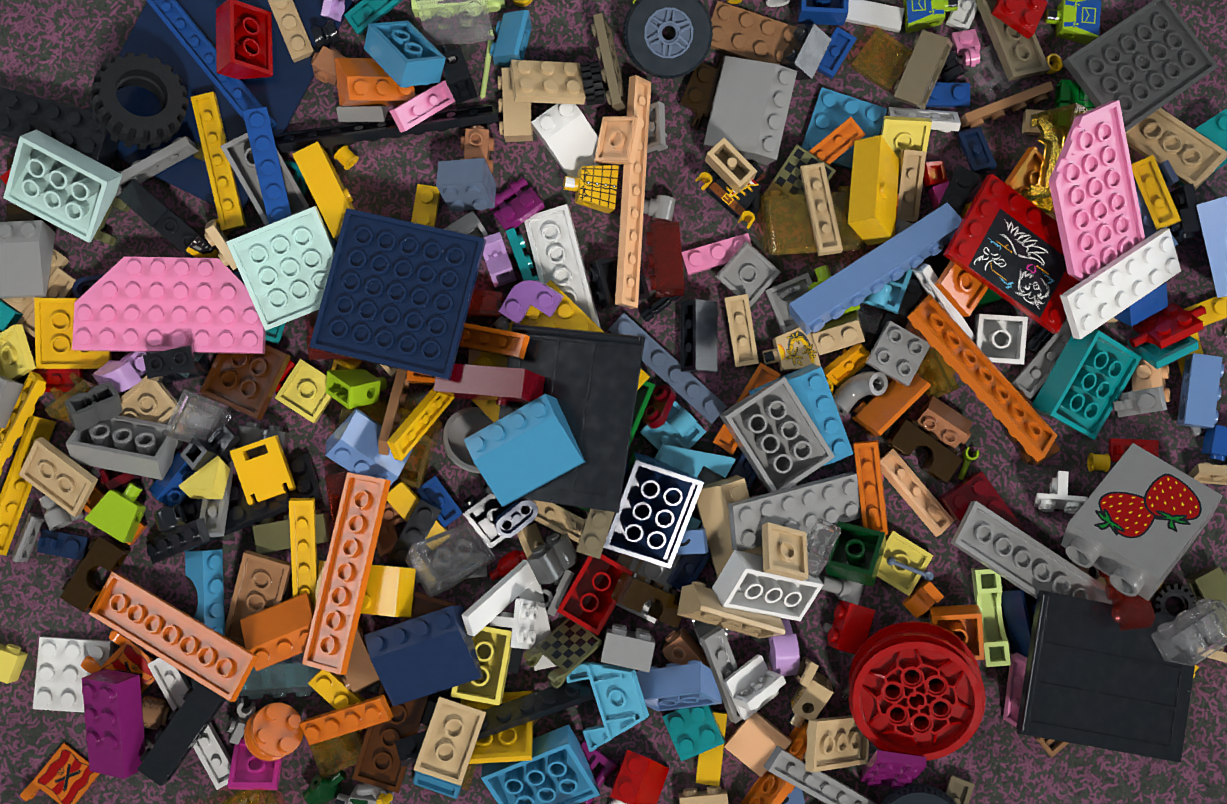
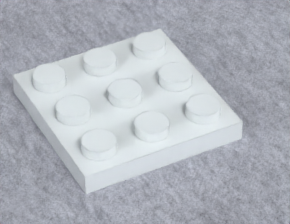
[33,636,113,712]

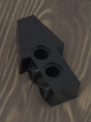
[118,179,210,258]

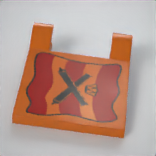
[81,629,155,693]
[20,742,100,804]

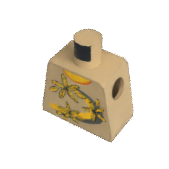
[762,327,821,372]
[788,671,834,728]

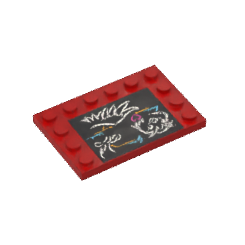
[943,174,1080,334]

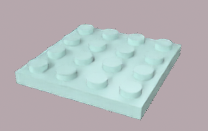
[226,206,335,331]

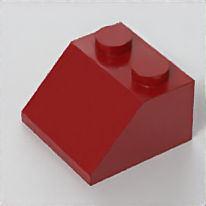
[608,750,670,804]

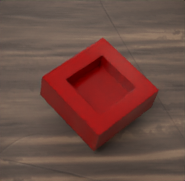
[923,161,948,187]

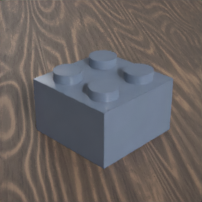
[436,158,497,212]

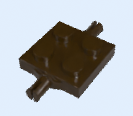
[679,55,724,130]

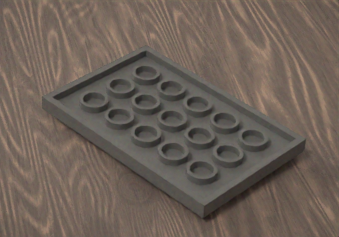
[1062,0,1219,132]

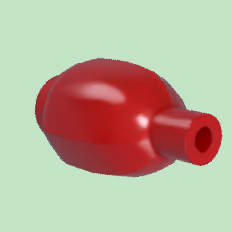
[489,550,527,581]

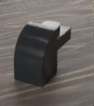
[180,423,241,471]

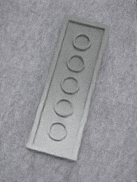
[728,471,860,551]

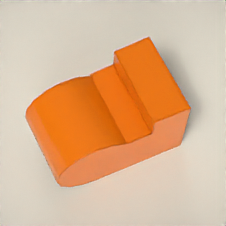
[902,580,944,618]

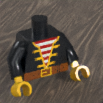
[695,163,763,229]

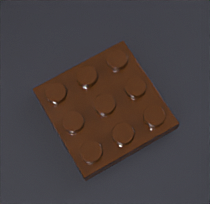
[200,345,291,420]

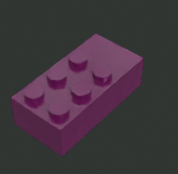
[82,669,146,779]

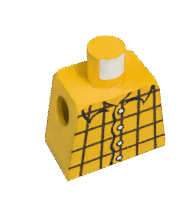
[563,165,619,213]

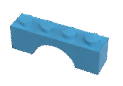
[185,549,225,636]

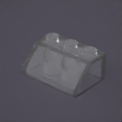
[1151,598,1227,666]

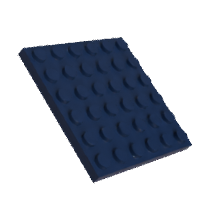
[309,208,486,381]

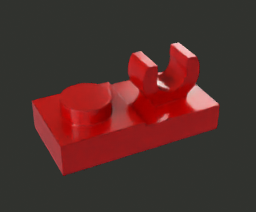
[1109,438,1159,462]

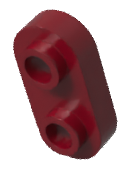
[642,385,676,429]

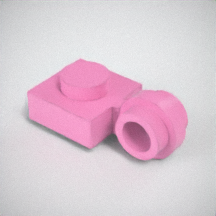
[952,29,981,67]

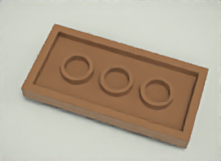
[710,1,798,65]
[225,550,292,647]

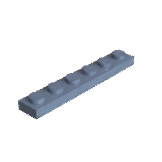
[608,313,727,424]

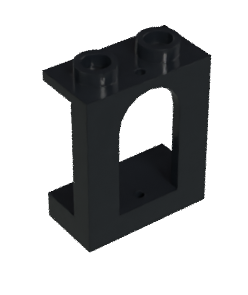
[143,345,211,384]

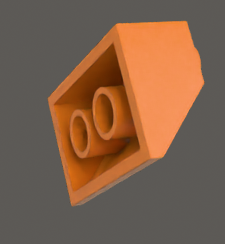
[334,58,415,106]
[852,374,931,438]
[240,592,315,671]

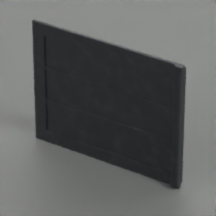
[487,324,645,513]
[1016,590,1201,763]

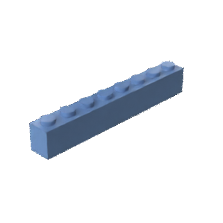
[789,203,963,335]

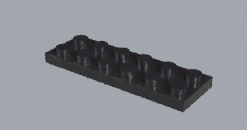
[180,453,322,550]

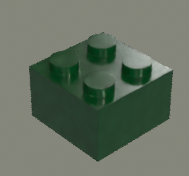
[825,521,886,587]

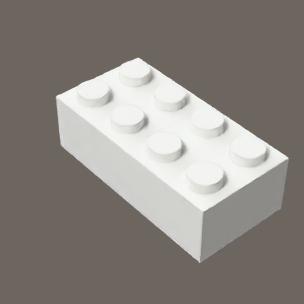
[712,550,824,621]

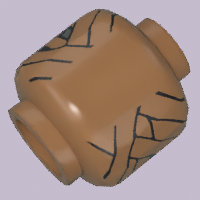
[142,696,170,730]

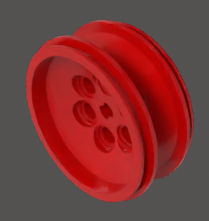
[849,621,986,761]

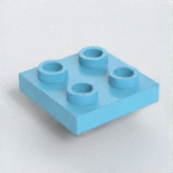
[862,268,913,314]
[640,401,706,451]

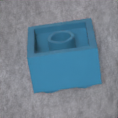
[490,10,532,68]

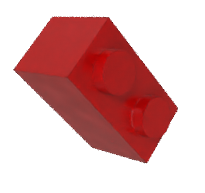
[827,600,875,654]

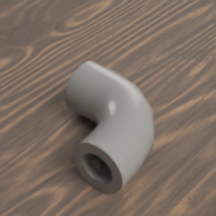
[832,371,888,416]

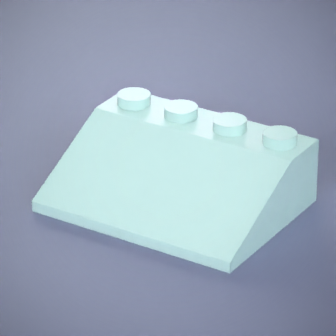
[3,129,122,243]

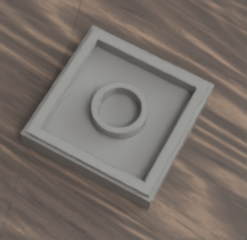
[715,241,781,307]

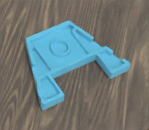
[655,444,736,529]
[566,661,649,752]

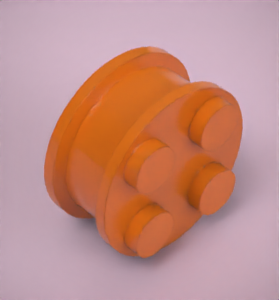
[244,703,304,761]

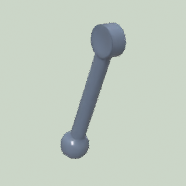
[887,556,934,581]

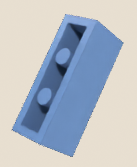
[1176,353,1224,429]

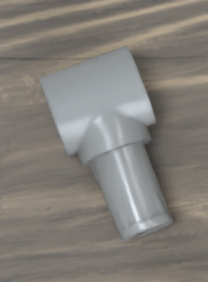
[644,195,676,223]
[819,575,864,605]

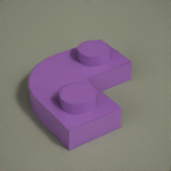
[499,280,564,324]

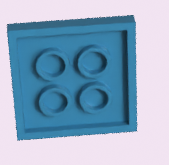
[802,87,887,171]

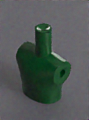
[303,770,347,804]

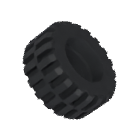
[89,52,188,149]

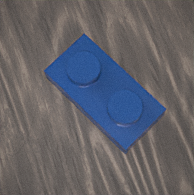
[817,27,857,79]
[926,82,970,108]
[417,476,463,528]

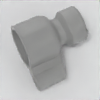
[39,495,85,531]

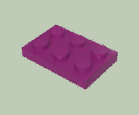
[860,750,926,789]

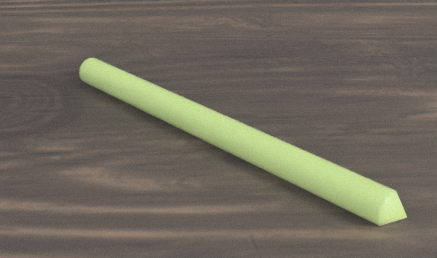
[480,25,496,99]

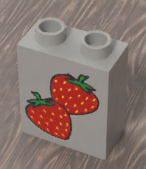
[1061,443,1223,601]

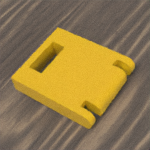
[229,435,296,505]

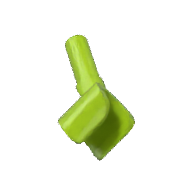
[958,447,979,480]

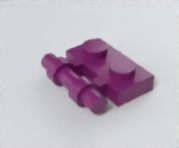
[488,178,545,231]

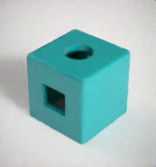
[0,300,23,331]

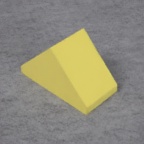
[178,456,230,499]

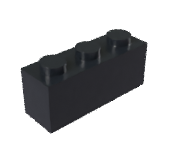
[681,299,718,373]

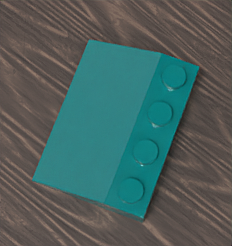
[1032,329,1142,440]

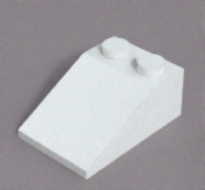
[531,104,600,177]

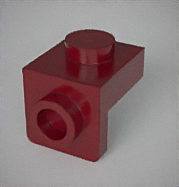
[99,468,142,491]

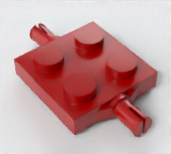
[1129,302,1206,349]

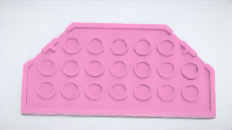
[1049,100,1145,282]
[72,257,266,354]

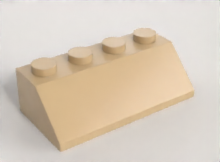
[696,475,763,578]
[677,582,786,638]

